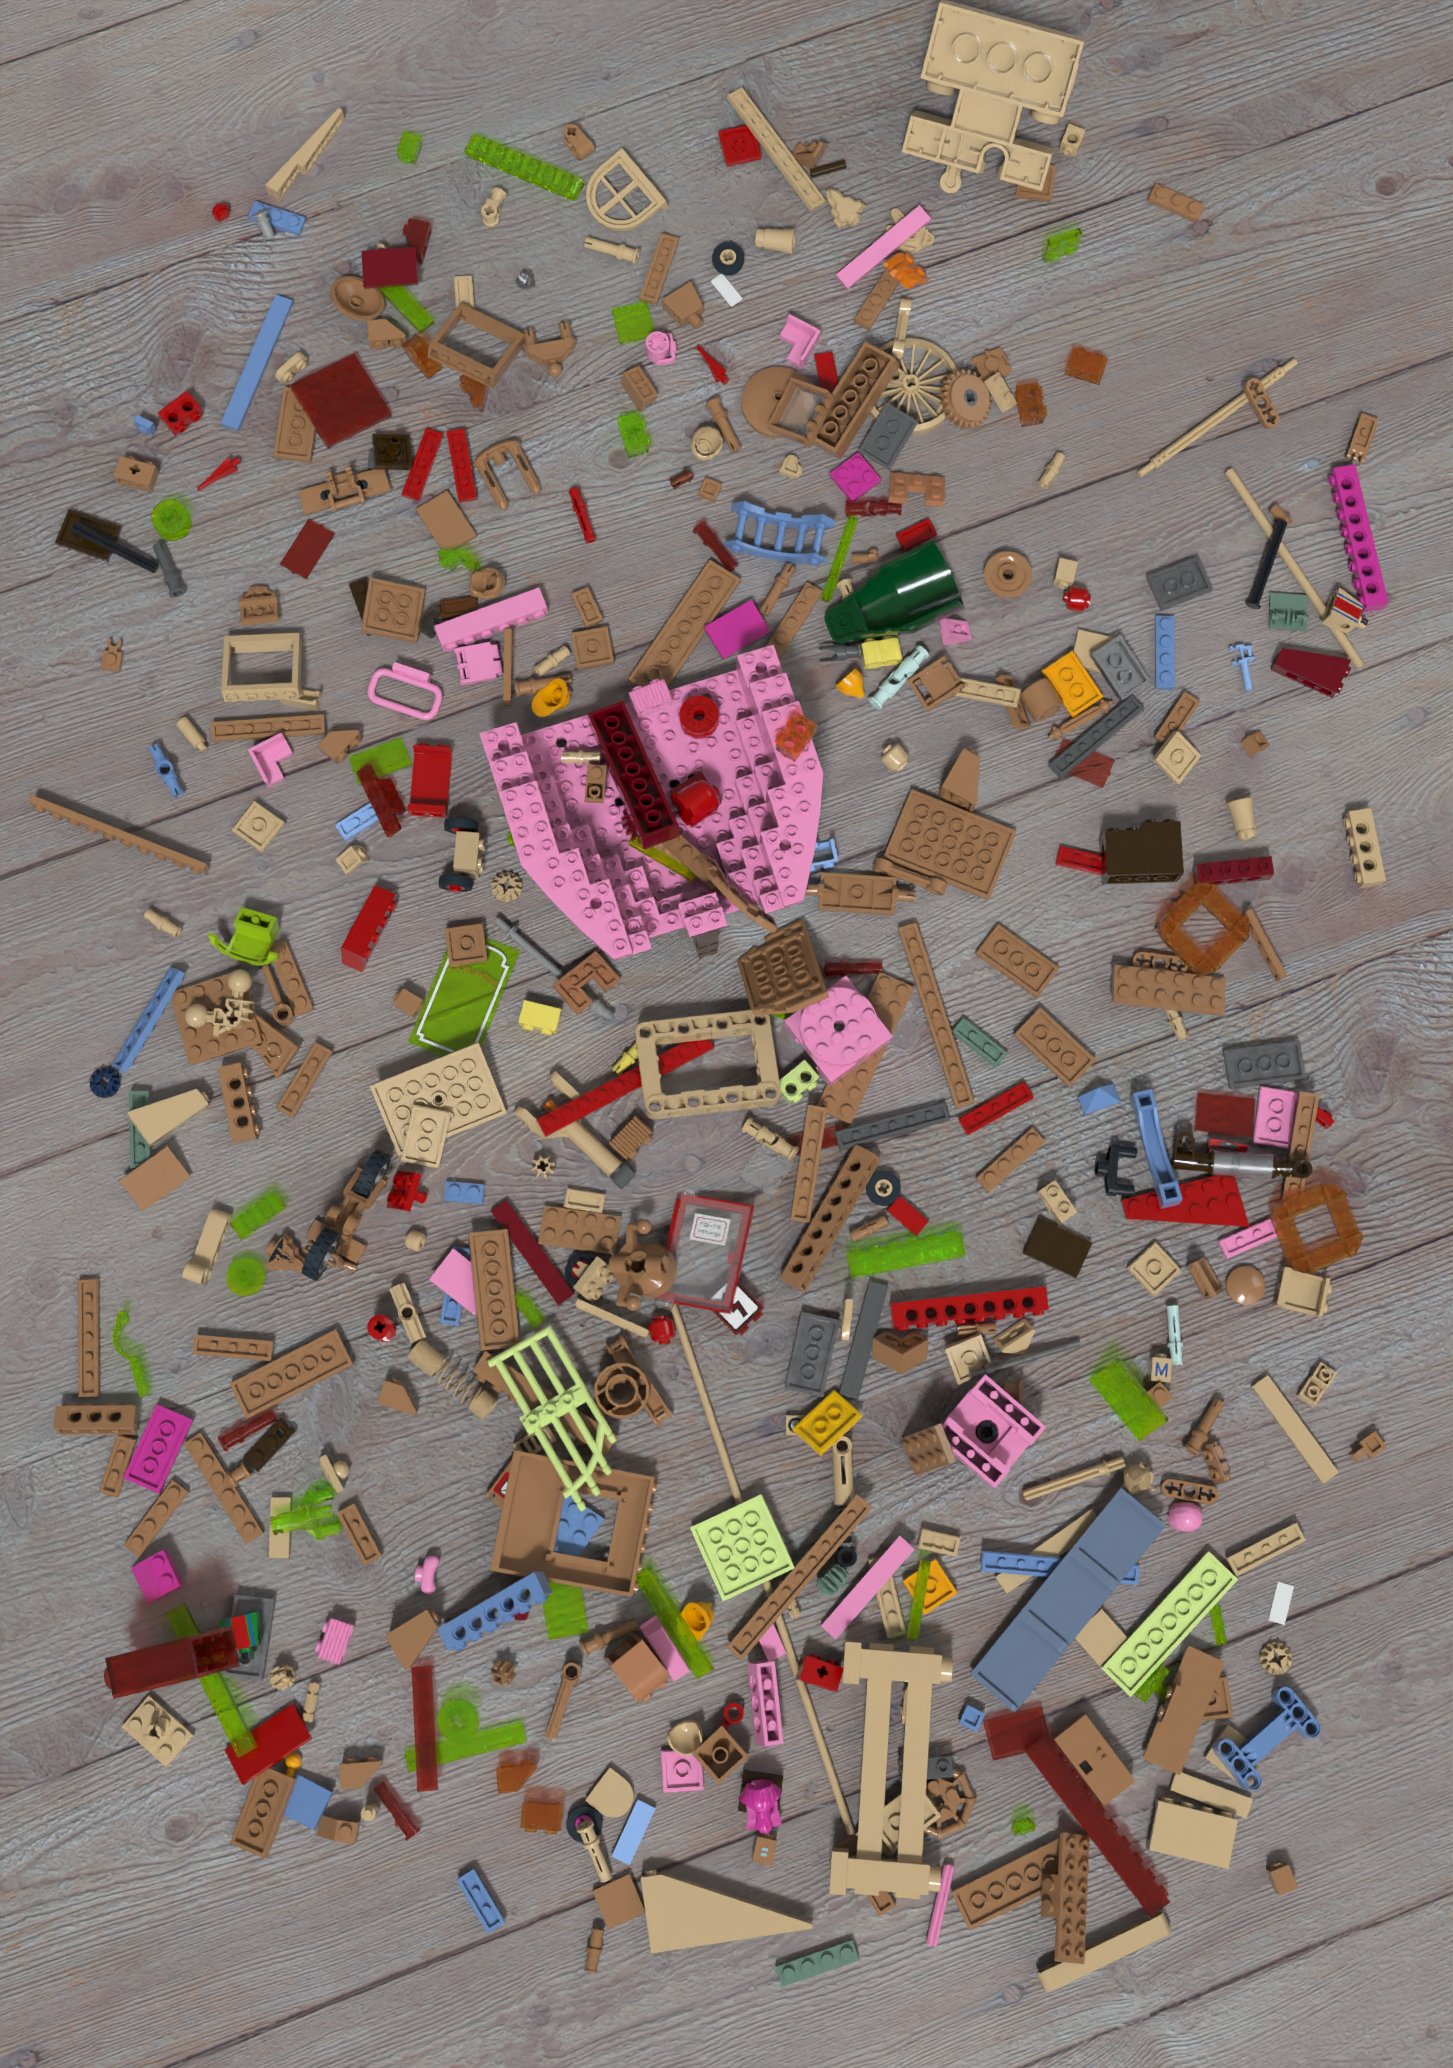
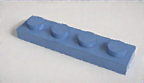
[1155,616,1175,690]

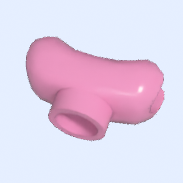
[415,1555,440,1594]

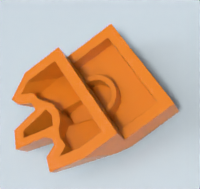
[883,253,929,290]

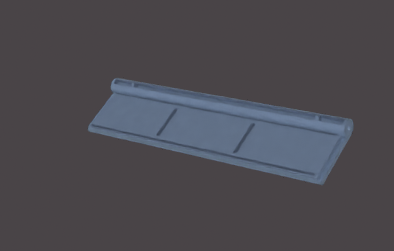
[970,1488,1166,1712]

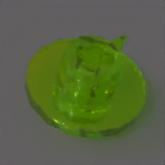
[226,1258,265,1297]

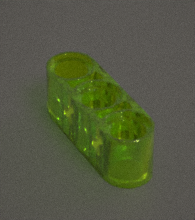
[229,1190,287,1240]

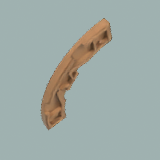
[697,853,778,934]

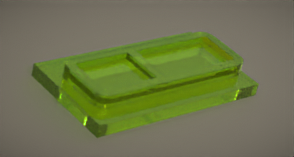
[348,737,412,785]

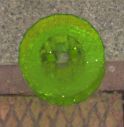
[151,499,192,541]
[436,1699,479,1743]

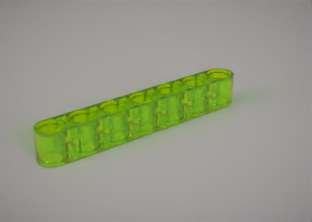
[464,134,584,201]

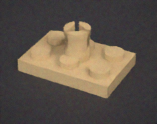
[122,1695,194,1767]

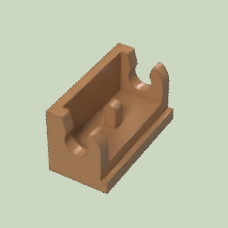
[621,366,658,412]

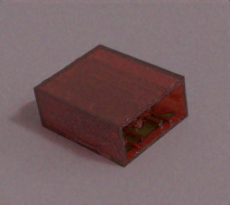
[104,1626,240,1699]

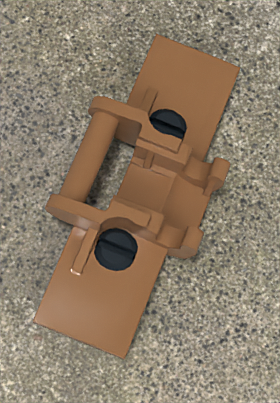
[298,465,391,515]

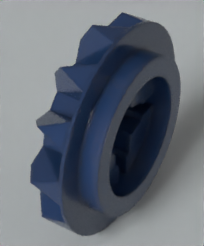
[89,1067,121,1098]

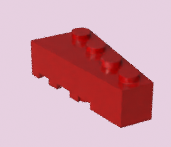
[341,885,397,972]

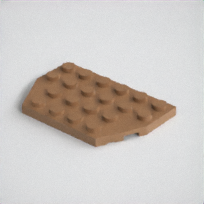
[737,919,829,1015]

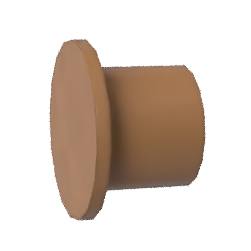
[1004,1378,1024,1404]

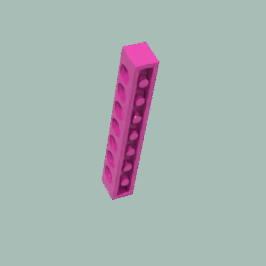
[1328,464,1389,613]

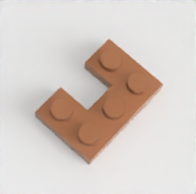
[888,472,945,507]
[552,951,621,1015]

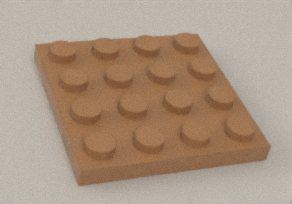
[172,973,263,1066]

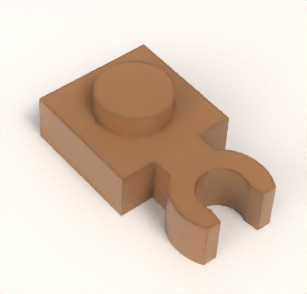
[100,638,123,673]

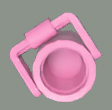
[646,331,677,366]

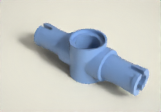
[148,743,184,798]

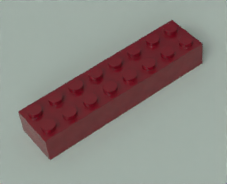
[587,701,680,850]

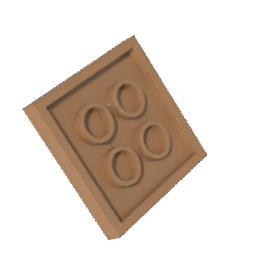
[361,577,425,644]

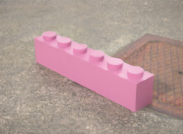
[434,588,548,652]

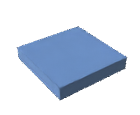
[284,1774,333,1830]

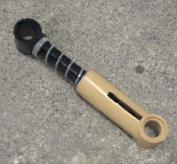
[831,1436,857,1567]

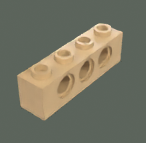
[1343,808,1386,888]

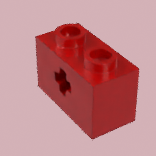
[795,1653,844,1692]

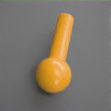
[285,1753,302,1777]

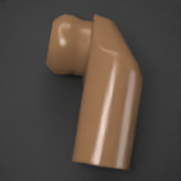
[851,549,879,563]

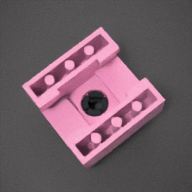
[941,1374,1046,1489]

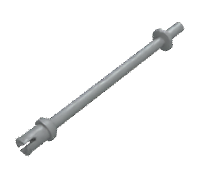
[494,917,614,1023]

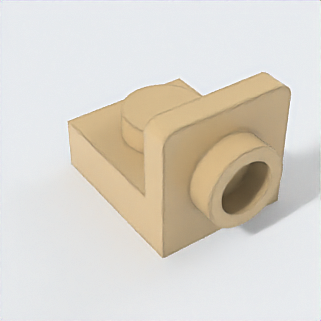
[335,845,370,875]

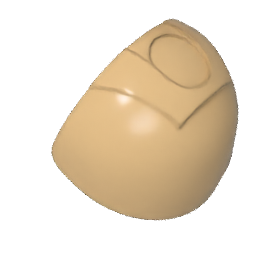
[667,1720,703,1756]

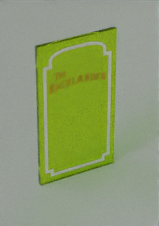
[408,938,520,1056]

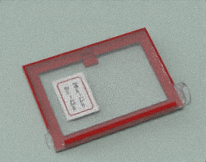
[654,1189,755,1314]

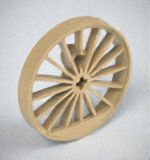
[870,338,957,435]

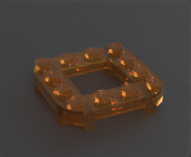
[1157,883,1250,975]
[1271,1183,1363,1274]

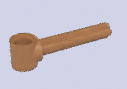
[545,1660,582,1740]

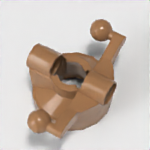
[609,1219,677,1311]

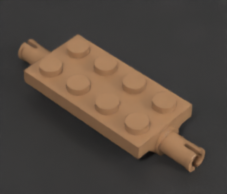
[805,872,915,916]

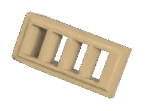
[512,1425,557,1454]

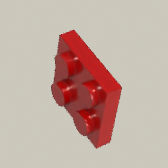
[718,125,762,167]

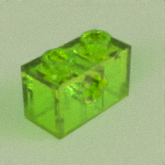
[617,412,651,458]

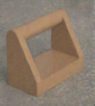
[1186,1256,1223,1300]

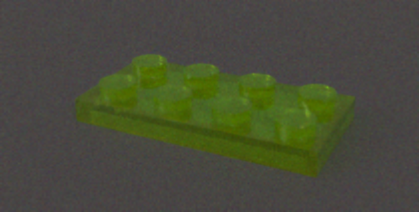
[1089,1357,1169,1442]

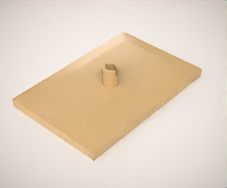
[369,1042,507,1156]

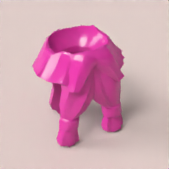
[738,1779,783,1834]

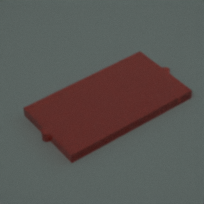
[280,519,335,580]
[1055,739,1115,788]

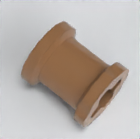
[226,1462,252,1487]

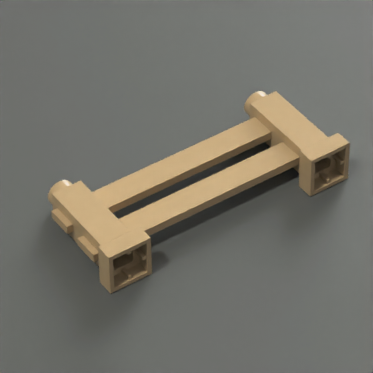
[829,1640,953,1899]

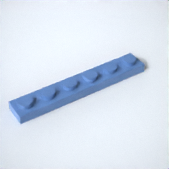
[111,967,185,1073]

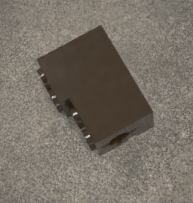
[1099,819,1184,884]

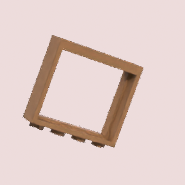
[428,303,525,389]

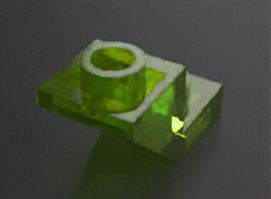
[437,550,481,572]

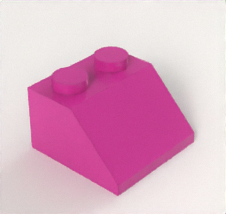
[131,1549,185,1604]

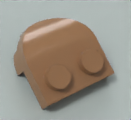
[239,586,279,626]

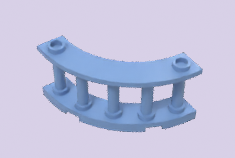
[724,501,835,566]

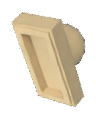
[318,1454,350,1495]

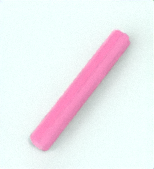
[926,1863,954,1946]

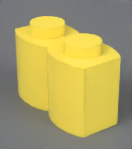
[861,636,902,669]

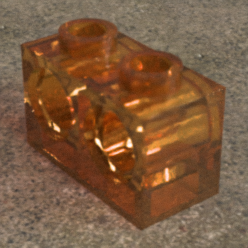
[1014,382,1047,427]
[775,713,818,762]

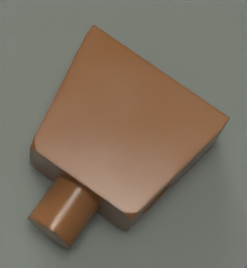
[662,281,703,329]

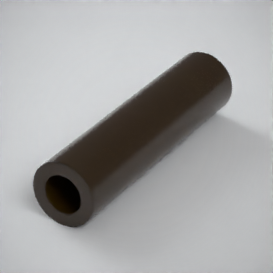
[809,160,846,178]

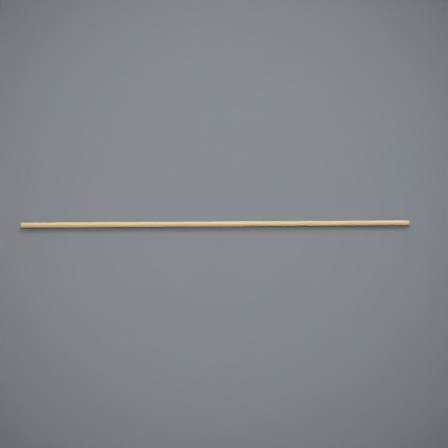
[668,1287,855,1836]

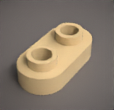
[275,352,307,383]

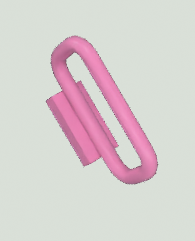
[367,662,443,720]

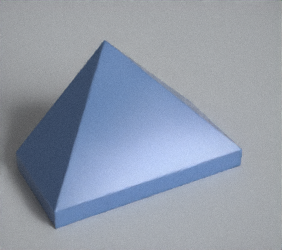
[1077,1084,1120,1115]

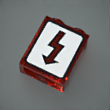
[703,1276,764,1336]

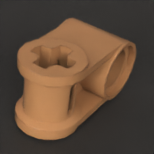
[564,124,595,161]

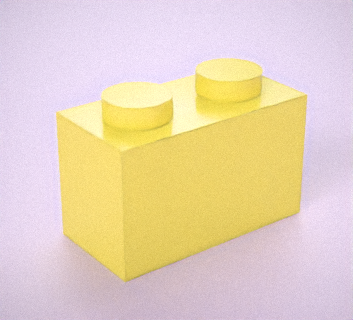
[518,1000,562,1036]

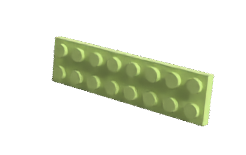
[1100,1551,1238,1697]

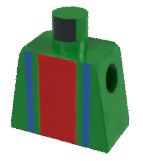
[219,1611,261,1661]

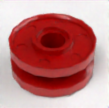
[679,696,719,739]

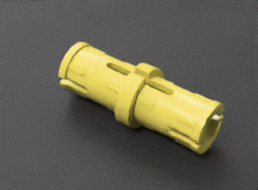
[611,1043,638,1076]

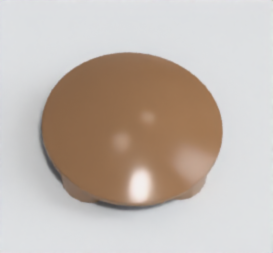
[1226,1266,1265,1305]

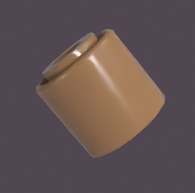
[1020,678,1064,722]

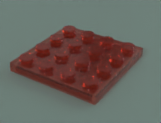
[290,353,392,449]

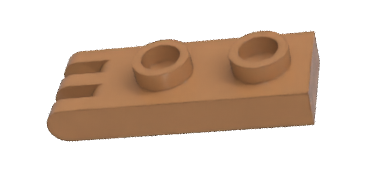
[1345,413,1379,465]

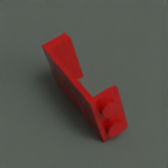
[407,743,452,818]

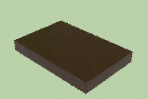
[55,509,122,562]
[1023,1218,1092,1279]

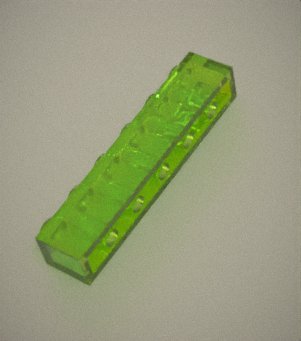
[846,1230,966,1279]

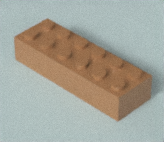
[812,342,899,460]

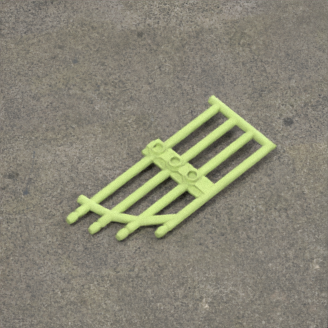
[487,1325,617,1512]

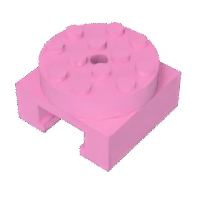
[783,976,893,1087]

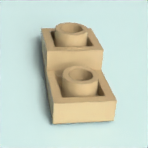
[1297,1362,1337,1407]

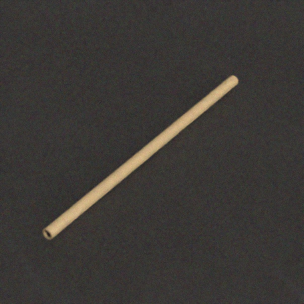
[1225,468,1365,670]

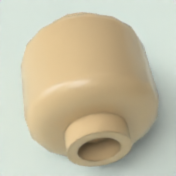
[881,744,909,772]

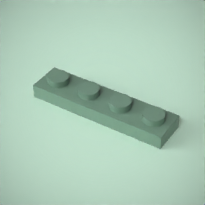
[129,1091,150,1169]
[775,1939,859,1987]

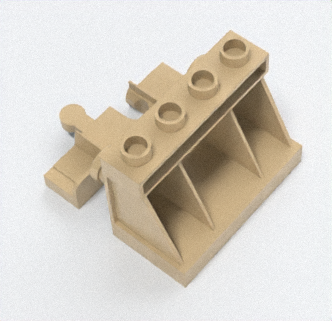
[902,0,1086,193]

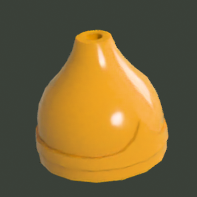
[835,668,865,699]

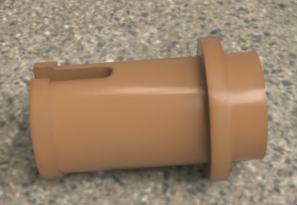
[1269,504,1292,527]

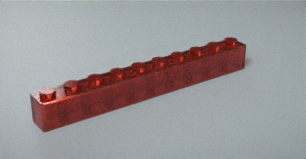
[1023,1734,1170,1918]

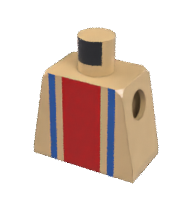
[1321,588,1368,633]

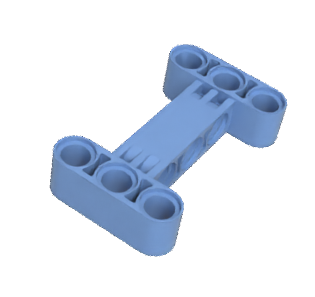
[1213,1687,1321,1790]

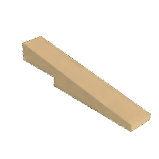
[265,108,345,201]

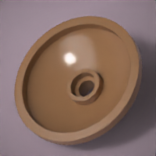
[330,276,384,321]

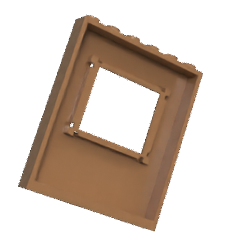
[490,1450,657,1597]

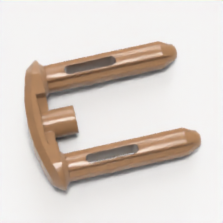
[473,440,541,511]

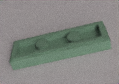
[952,1017,1008,1068]

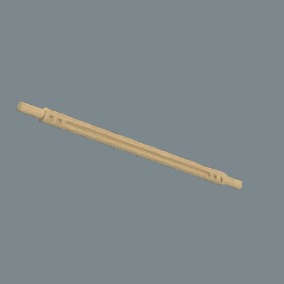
[1137,358,1298,478]

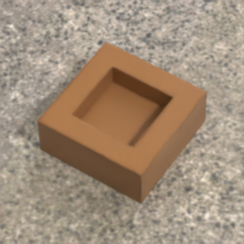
[698,477,722,503]

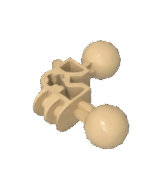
[184,969,255,1037]

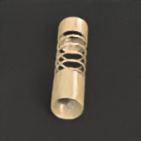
[407,1339,498,1420]

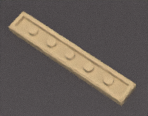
[1251,1375,1339,1484]
[995,1509,1097,1594]

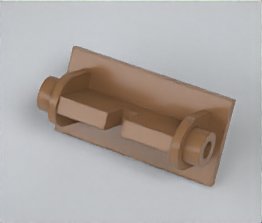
[1201,1441,1231,1484]

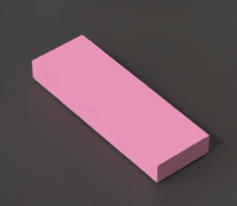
[1218,1218,1279,1259]

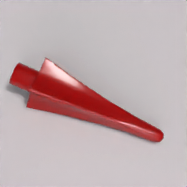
[696,345,729,385]
[197,457,241,491]

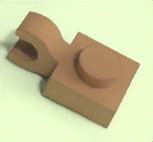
[1349,1431,1387,1462]

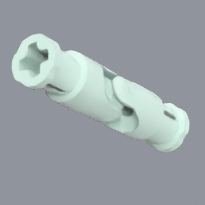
[868,645,930,710]

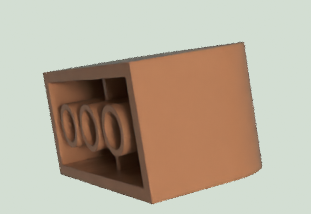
[603,1633,670,1703]

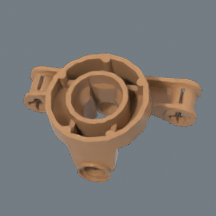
[594,1335,673,1427]

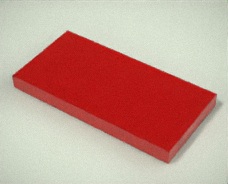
[224,1704,313,1785]

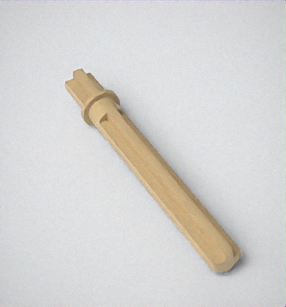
[1023,1457,1126,1500]

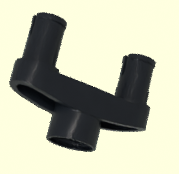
[1094,1143,1137,1197]

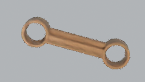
[872,858,947,896]

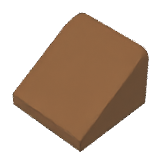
[1241,730,1270,757]

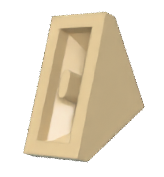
[992,1318,1035,1354]

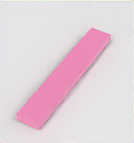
[836,205,931,290]
[821,1536,915,1639]

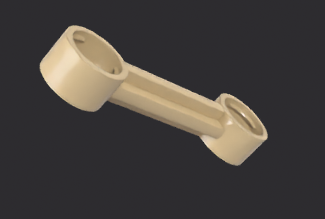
[892,298,912,360]

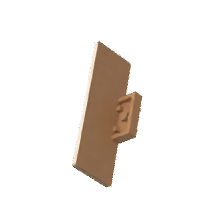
[1143,1646,1225,1775]
[1041,1832,1090,1964]

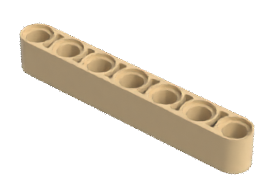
[1037,1912,1172,1993]

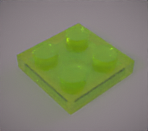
[1041,228,1082,263]

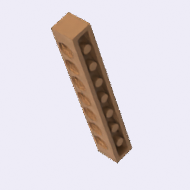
[779,1145,880,1294]

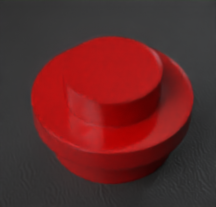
[212,203,229,222]

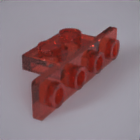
[357,763,406,838]

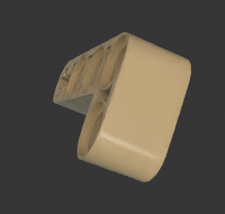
[182,1208,232,1286]

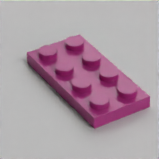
[123,1404,194,1494]

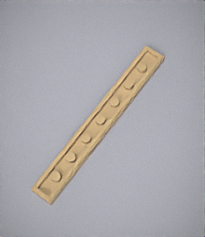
[727,87,826,212]

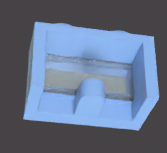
[810,839,838,872]

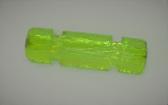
[1210,1605,1227,1645]

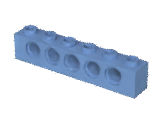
[438,1571,553,1652]

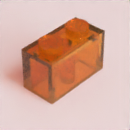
[1064,347,1108,385]
[520,1800,564,1834]

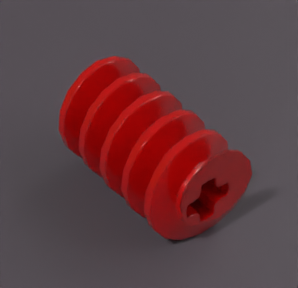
[367,1315,396,1342]

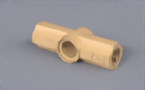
[389,1283,427,1344]

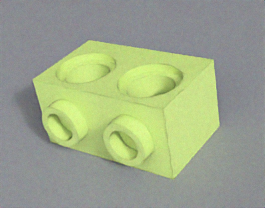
[779,1060,819,1104]

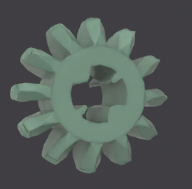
[816,1563,849,1597]

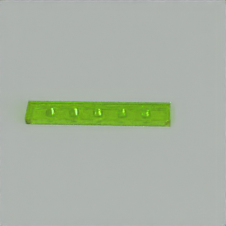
[636,1565,715,1679]
[404,1722,527,1773]

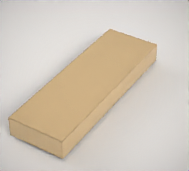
[269,1497,292,1558]

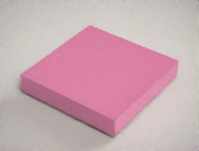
[661,1750,704,1793]

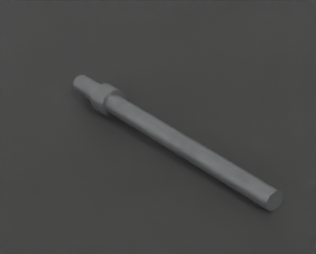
[969,1339,1080,1379]

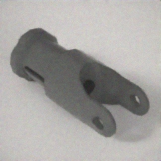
[819,642,862,662]

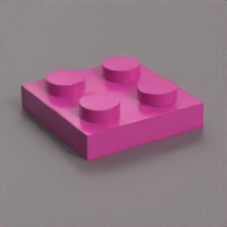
[829,452,881,503]

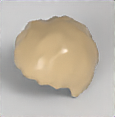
[690,426,723,461]

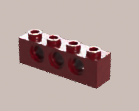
[1192,856,1274,888]

